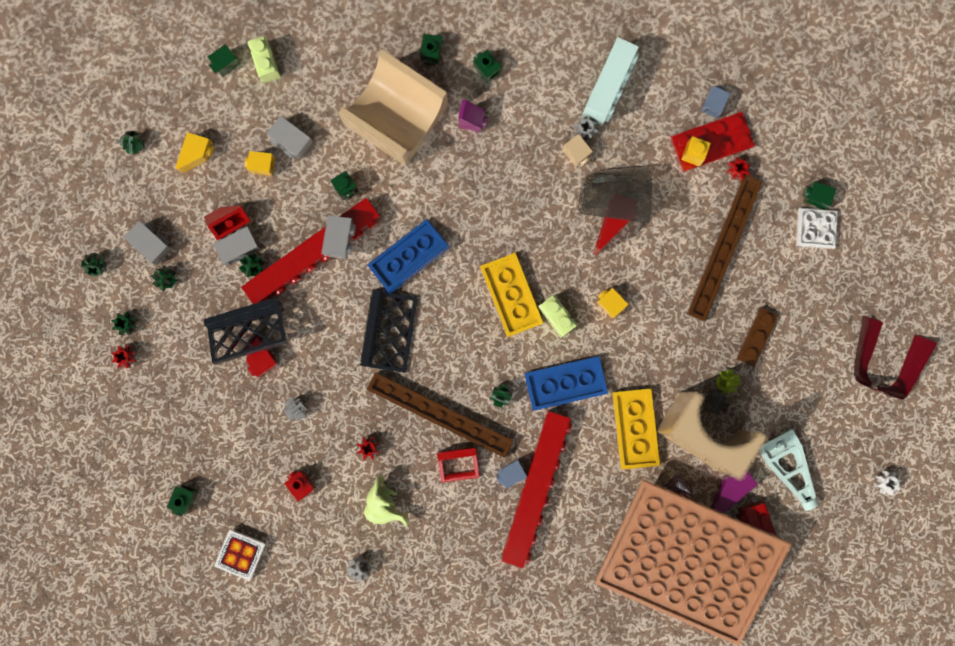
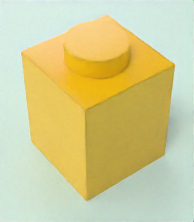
[681,137,711,166]
[245,151,275,176]
[596,288,629,319]

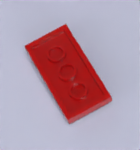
[670,112,755,172]

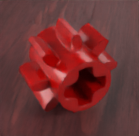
[726,157,751,181]
[111,346,137,369]
[357,437,380,460]

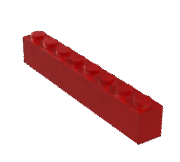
[241,198,381,304]
[501,411,572,569]

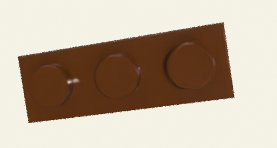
[736,307,779,367]

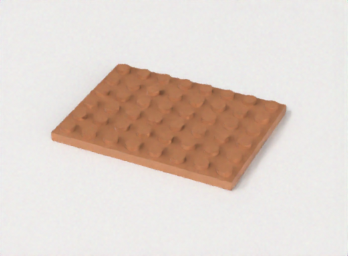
[594,478,791,646]

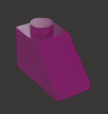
[458,99,488,133]

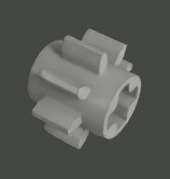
[574,116,597,140]
[283,397,308,421]
[346,556,372,582]

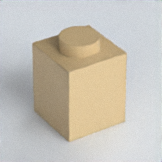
[562,134,593,167]

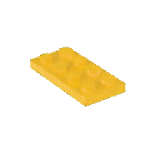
[480,253,543,338]
[612,388,660,470]

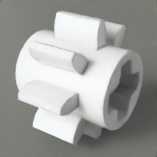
[874,471,901,495]

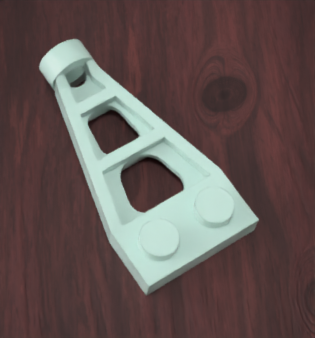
[759,429,819,511]

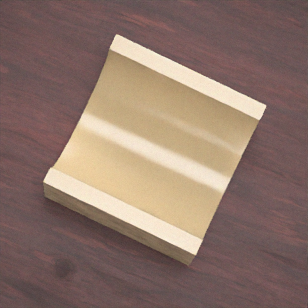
[338,50,448,166]
[656,392,767,479]

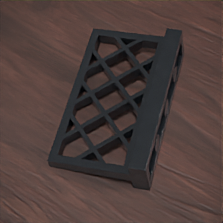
[359,290,417,373]
[204,297,288,365]

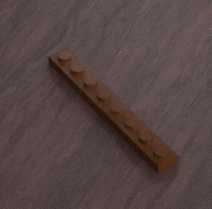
[686,175,762,322]
[367,372,513,458]

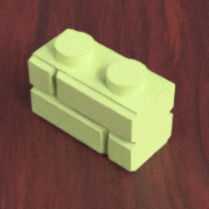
[248,36,281,83]
[538,295,578,337]

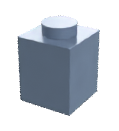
[700,86,730,118]
[496,459,527,489]

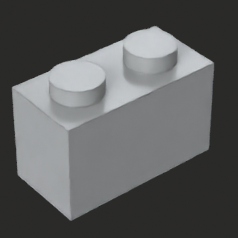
[266,115,313,160]
[322,215,356,259]
[123,221,173,265]
[213,226,261,266]

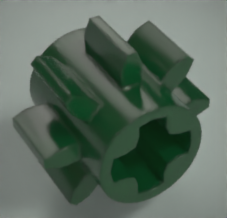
[120,131,145,154]
[81,253,107,276]
[239,253,264,278]
[151,266,177,291]
[111,312,137,336]
[490,384,513,408]

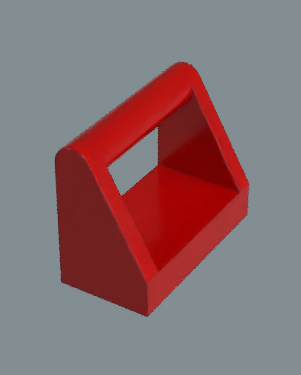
[437,447,480,483]

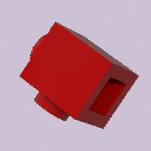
[284,470,316,502]

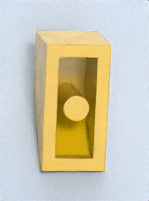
[175,132,214,173]

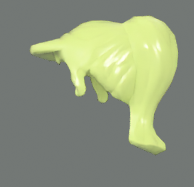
[364,475,409,526]

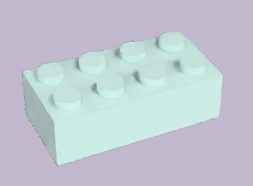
[582,37,639,125]

